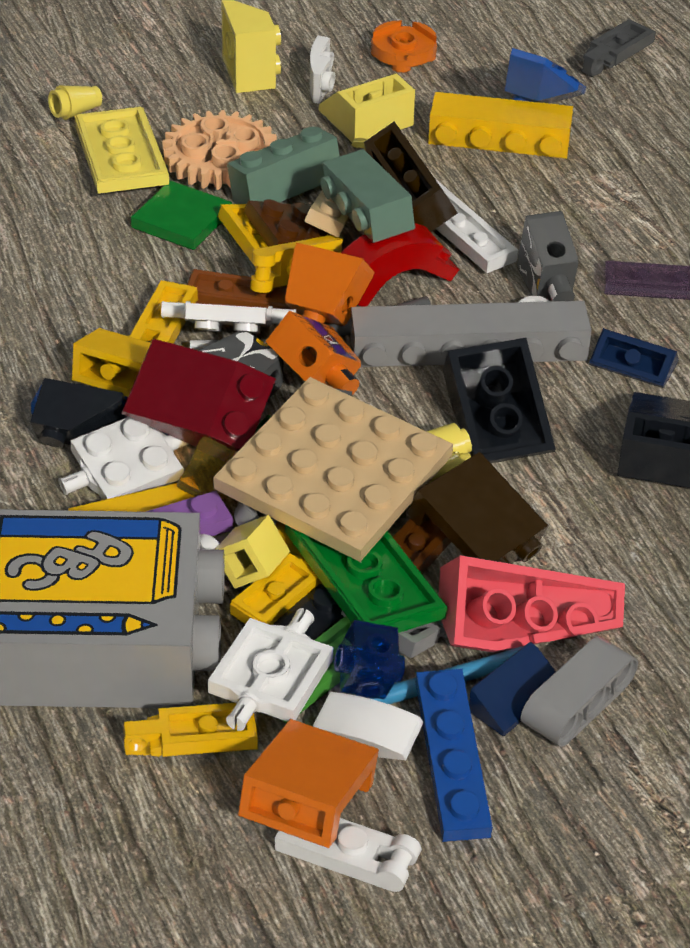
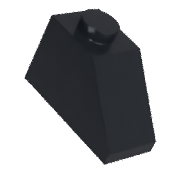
[30,378,128,447]

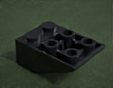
[617,392,690,488]

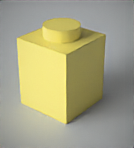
[215,514,290,589]

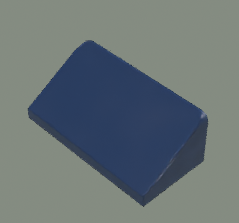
[589,328,678,388]
[469,642,556,736]

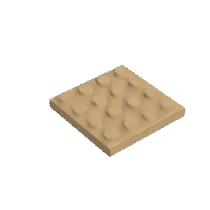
[213,377,453,562]

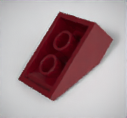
[121,338,276,461]

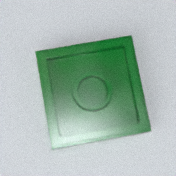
[131,180,232,250]

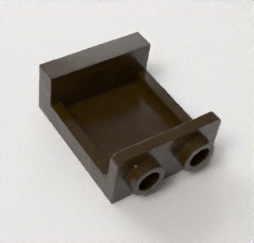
[407,452,549,564]

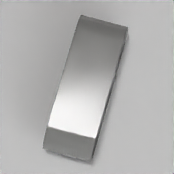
[521,636,638,747]

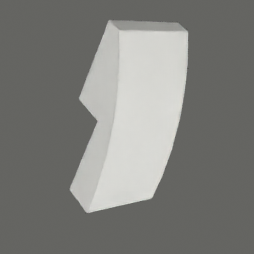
[310,35,335,104]
[313,692,424,761]

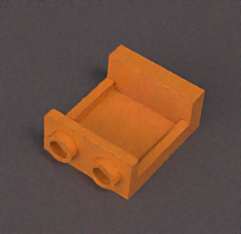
[238,719,379,848]

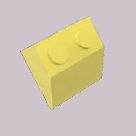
[221,0,281,93]

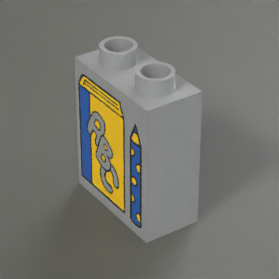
[0,509,225,708]

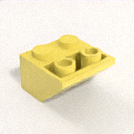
[319,73,415,142]

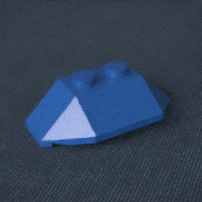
[505,48,586,103]

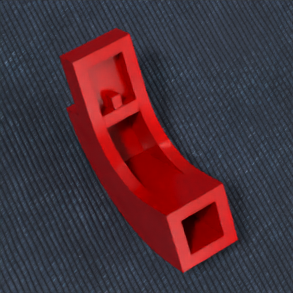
[341,223,459,307]

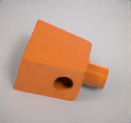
[285,242,374,326]

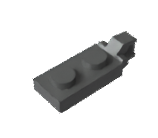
[581,19,656,77]

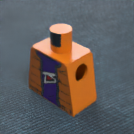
[265,311,361,395]

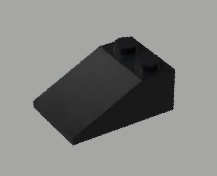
[442,338,556,463]

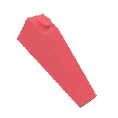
[438,555,625,652]

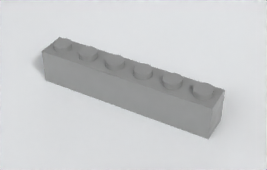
[350,301,592,367]

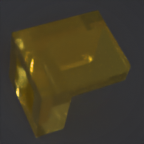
[177,436,237,504]

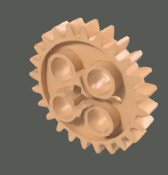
[162,110,277,190]

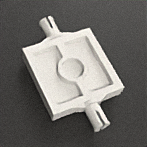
[161,301,296,334]
[59,417,189,500]
[208,608,334,731]

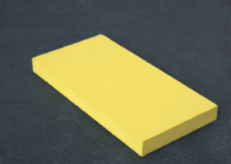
[74,107,169,194]

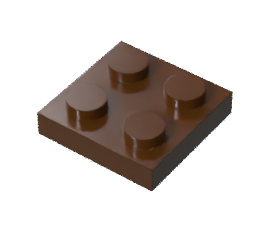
[243,199,331,247]

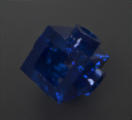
[334,620,405,699]

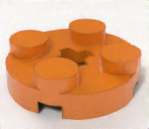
[371,20,437,73]

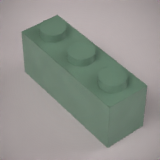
[227,127,340,204]
[321,149,415,243]

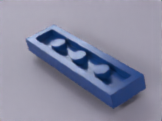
[415,669,493,842]

